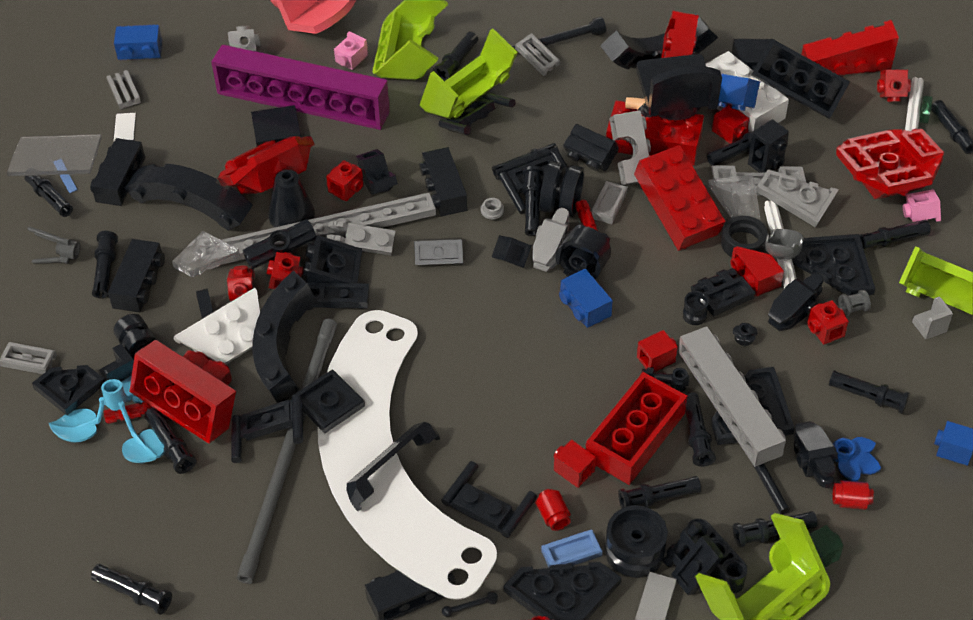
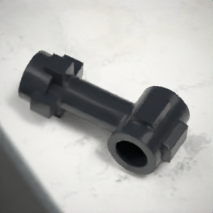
[641,367,690,392]

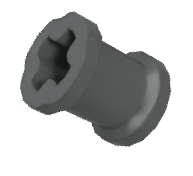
[838,290,871,316]

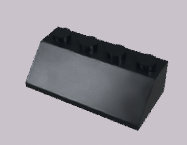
[751,39,850,119]

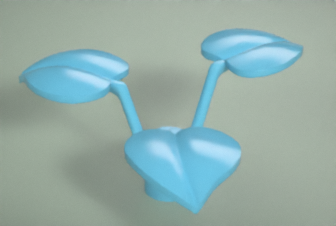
[49,376,164,463]

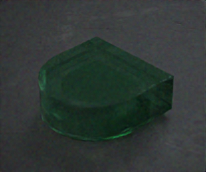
[919,96,933,124]

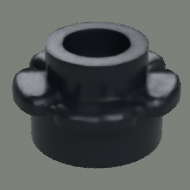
[733,323,758,346]

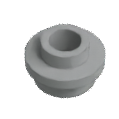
[481,198,504,219]

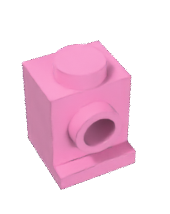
[334,31,368,70]
[903,189,941,222]

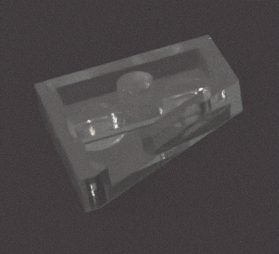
[707,175,761,220]
[172,231,240,277]

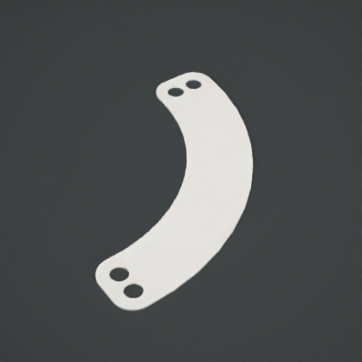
[318,310,497,599]

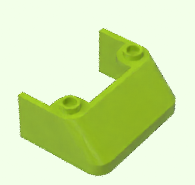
[373,0,448,80]
[420,28,518,119]
[899,246,973,315]
[695,513,830,620]

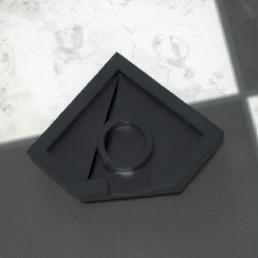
[32,365,105,415]

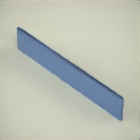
[54,161,77,193]

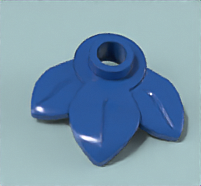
[833,437,881,482]

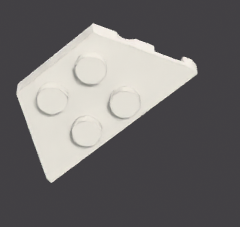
[174,288,260,364]

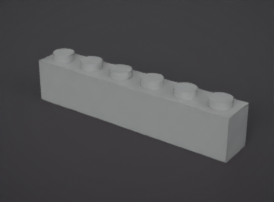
[678,326,786,467]

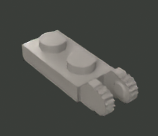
[326,221,395,256]

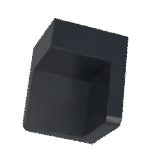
[492,235,532,268]
[99,344,134,382]

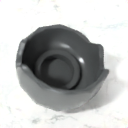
[765,229,804,260]

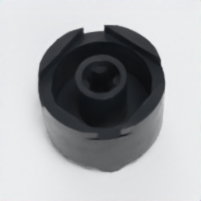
[556,224,611,279]

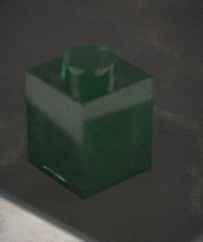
[810,525,844,568]

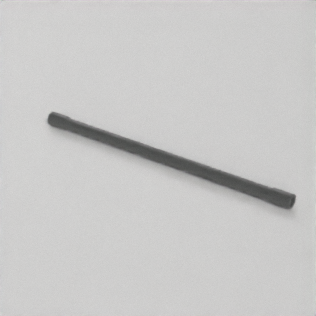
[237,319,337,584]

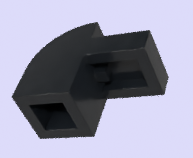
[356,149,398,195]

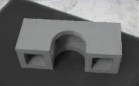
[609,110,651,186]

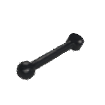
[441,592,498,617]

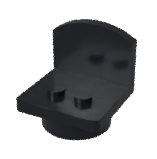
[636,54,722,120]

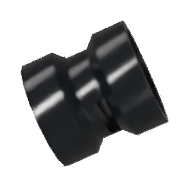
[683,291,709,325]

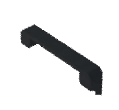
[346,422,440,511]

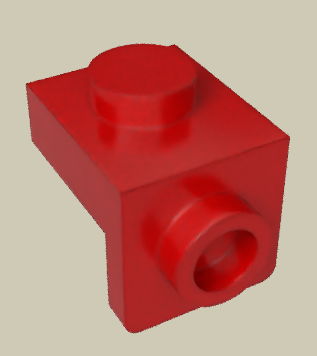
[227,265,255,301]

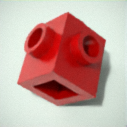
[877,70,911,102]
[326,160,363,202]
[266,252,303,289]
[807,300,849,345]

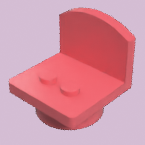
[270,0,356,34]

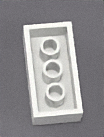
[706,51,789,133]

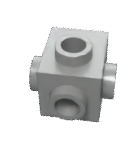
[228,26,261,52]

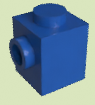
[934,421,973,466]

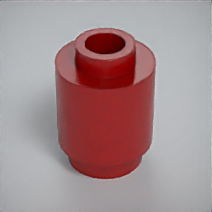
[832,481,874,510]
[536,489,571,531]

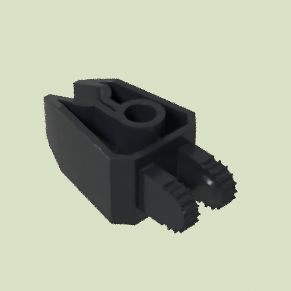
[768,273,823,331]
[794,421,838,489]

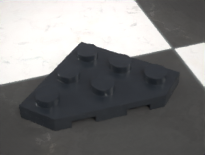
[792,234,876,296]
[711,367,795,445]
[503,562,622,620]

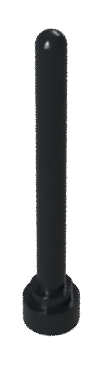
[512,17,606,54]

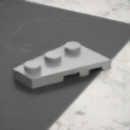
[755,170,839,227]

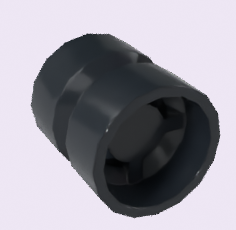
[113,313,157,360]

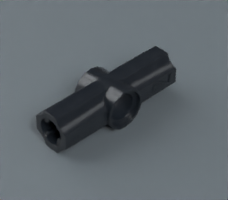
[242,219,317,270]

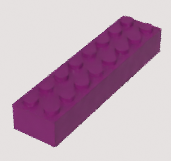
[211,44,390,130]

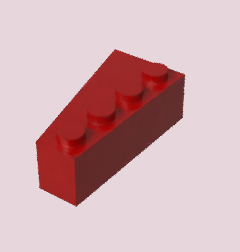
[661,11,699,58]
[801,20,899,75]

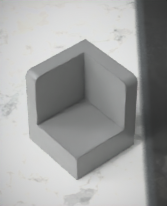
[912,297,953,340]

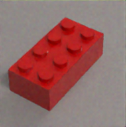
[606,100,704,166]
[634,145,726,251]
[129,340,236,444]
[586,372,687,485]

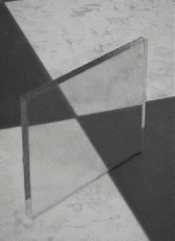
[7,134,102,176]

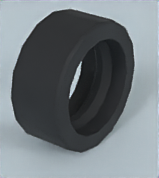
[721,215,768,257]

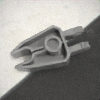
[533,208,570,272]

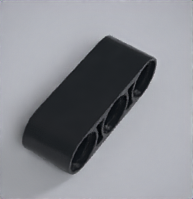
[687,518,748,593]

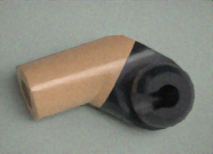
[625,97,650,117]

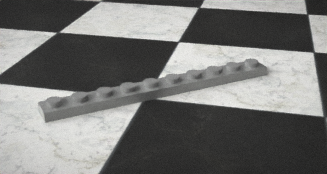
[200,193,436,268]

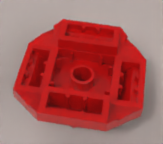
[836,129,944,200]
[218,136,315,194]

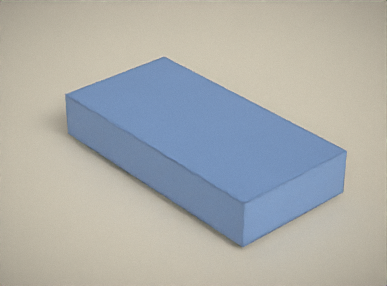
[541,529,603,567]

